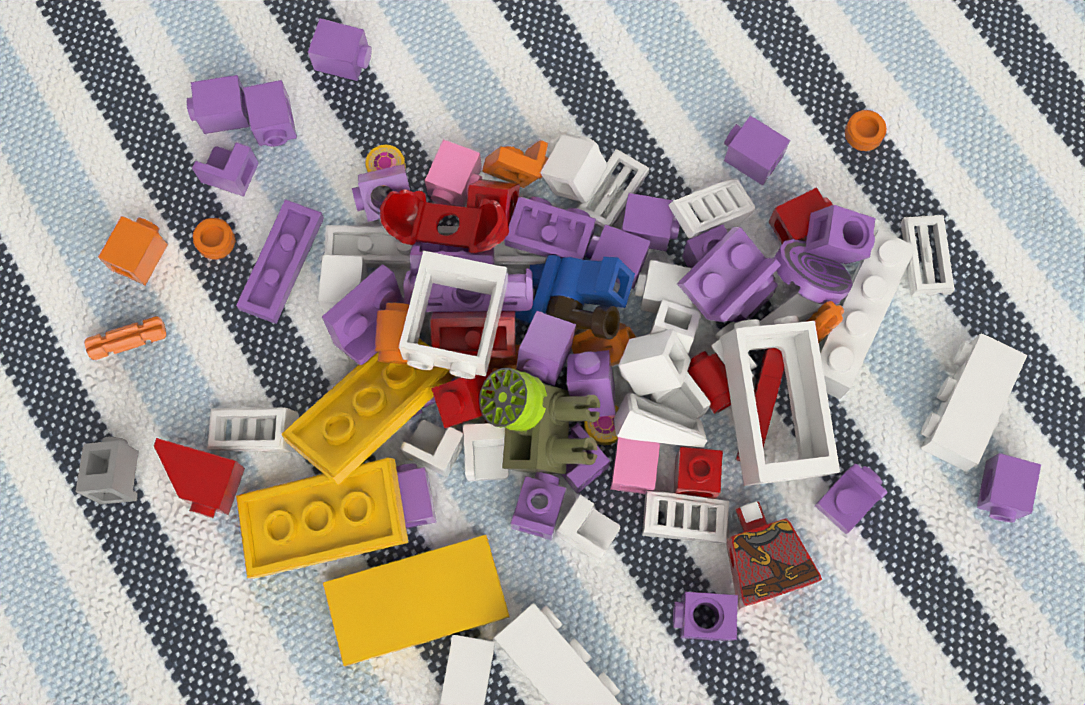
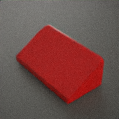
[431,311,516,358]

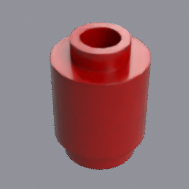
[687,351,731,414]

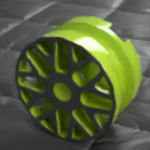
[479,368,547,431]

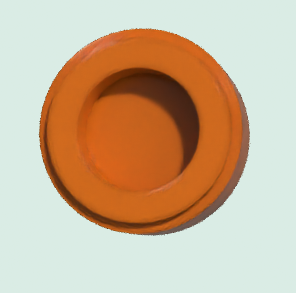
[845,110,887,151]
[193,218,235,260]

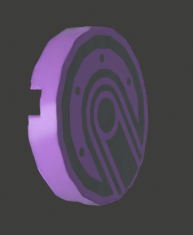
[774,239,853,304]

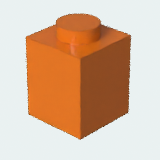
[98,216,168,286]

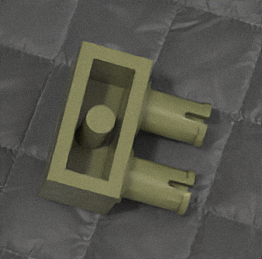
[502,384,600,474]

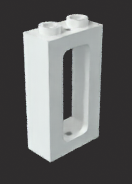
[721,316,840,486]

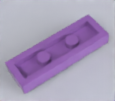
[236,199,324,324]

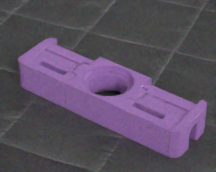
[403,268,533,312]

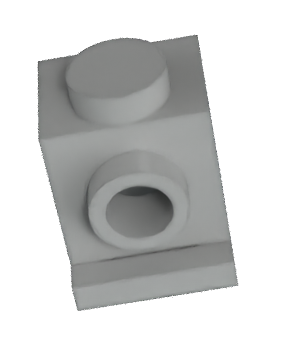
[76,437,139,504]

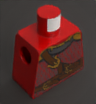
[726,501,822,609]

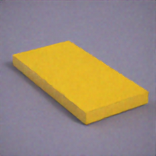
[281,339,455,486]
[236,457,409,579]
[323,535,510,667]

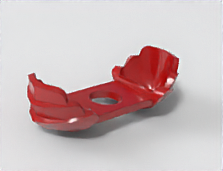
[380,189,509,253]

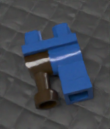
[515,255,635,339]

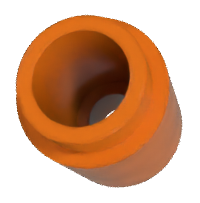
[375,303,410,364]

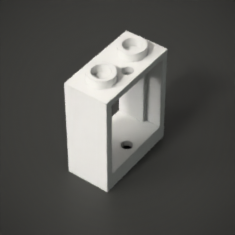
[399,251,508,379]

